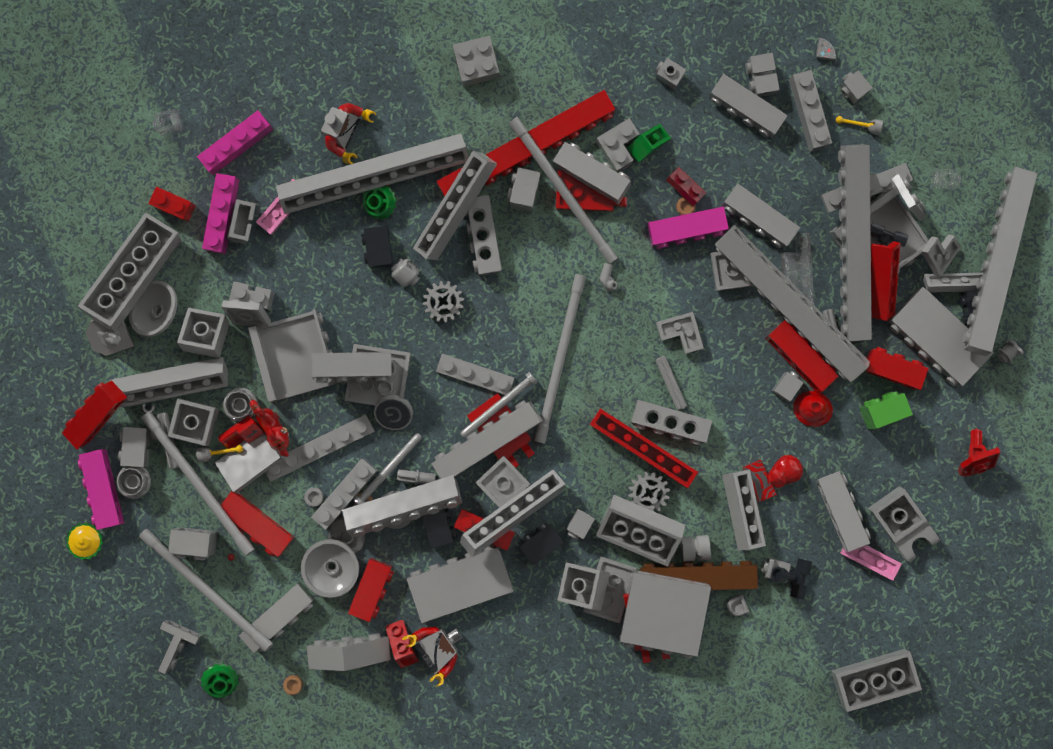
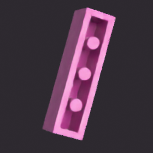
[197,110,273,175]
[202,173,240,255]
[647,207,729,249]
[78,449,124,530]

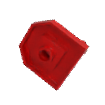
[958,429,1001,476]

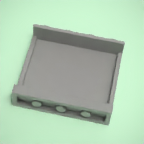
[829,187,929,274]
[248,309,338,402]
[619,570,711,658]

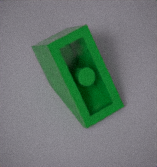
[627,124,671,162]

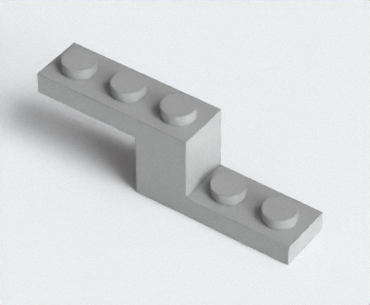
[821,163,913,213]

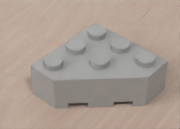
[307,633,391,671]

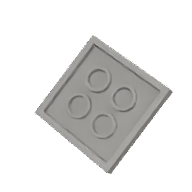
[344,344,411,406]

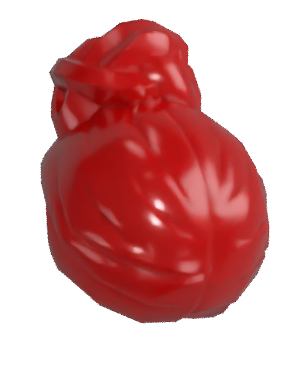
[768,455,803,488]

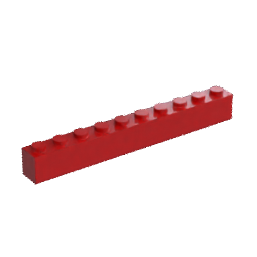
[437,90,616,197]

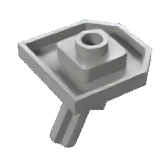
[86,320,134,356]

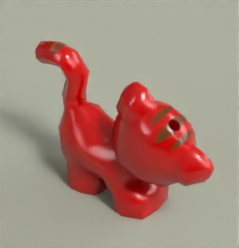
[250,400,290,457]

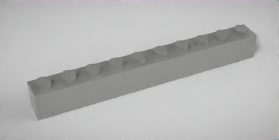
[276,133,468,214]
[838,144,872,341]
[962,167,1037,356]
[715,225,870,382]

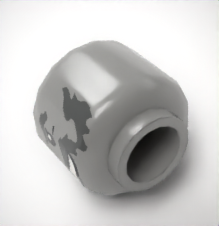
[391,258,420,287]

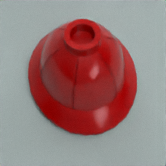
[793,391,833,427]

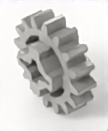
[423,281,464,323]
[628,472,670,511]

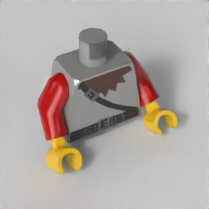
[321,103,376,164]
[402,627,463,688]

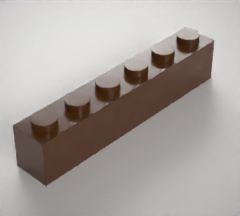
[639,560,758,590]

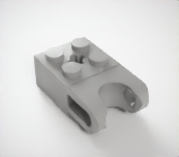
[868,486,940,563]

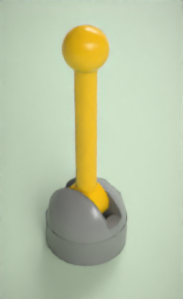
[836,116,883,136]
[196,445,243,463]

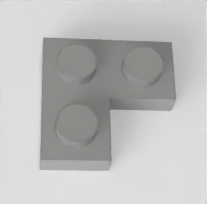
[892,174,926,221]
[922,234,961,277]
[656,312,704,354]

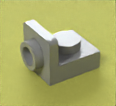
[761,558,791,582]

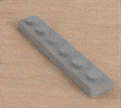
[266,414,375,482]

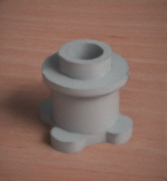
[997,339,1024,364]

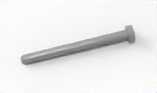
[460,372,537,438]
[353,433,422,504]

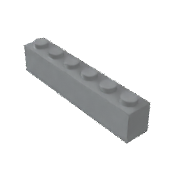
[413,151,497,260]
[110,357,228,408]
[431,401,543,479]
[460,470,565,557]
[342,475,462,537]

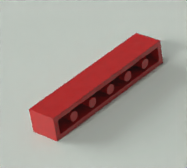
[589,408,698,488]

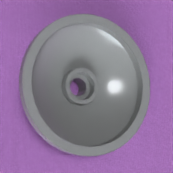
[129,280,177,337]
[301,539,359,598]

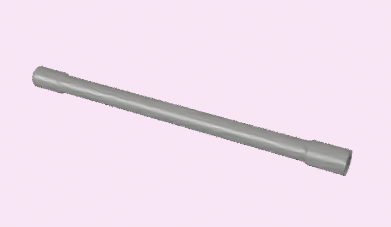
[508,116,618,264]
[534,274,586,444]
[141,411,255,556]
[139,529,273,652]

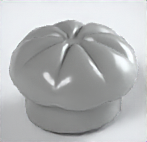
[223,388,258,422]
[117,466,151,499]

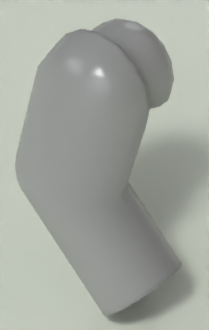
[600,263,618,291]

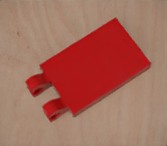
[556,170,627,212]
[467,393,535,468]

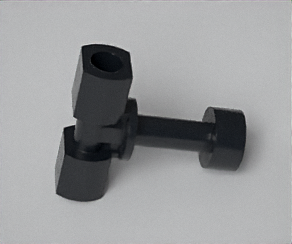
[870,222,909,247]
[771,558,812,599]

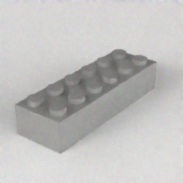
[78,213,181,333]

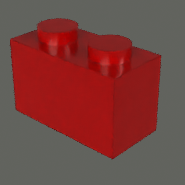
[148,187,196,222]

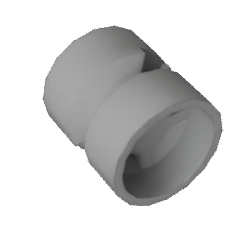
[680,535,711,562]

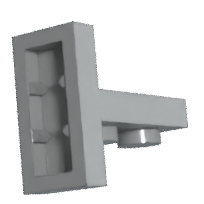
[158,619,202,674]

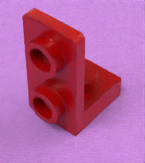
[386,620,419,668]

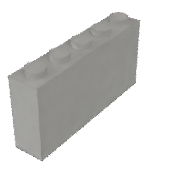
[888,287,994,387]
[407,544,514,623]

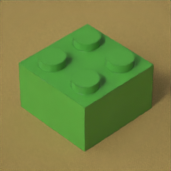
[859,391,913,429]

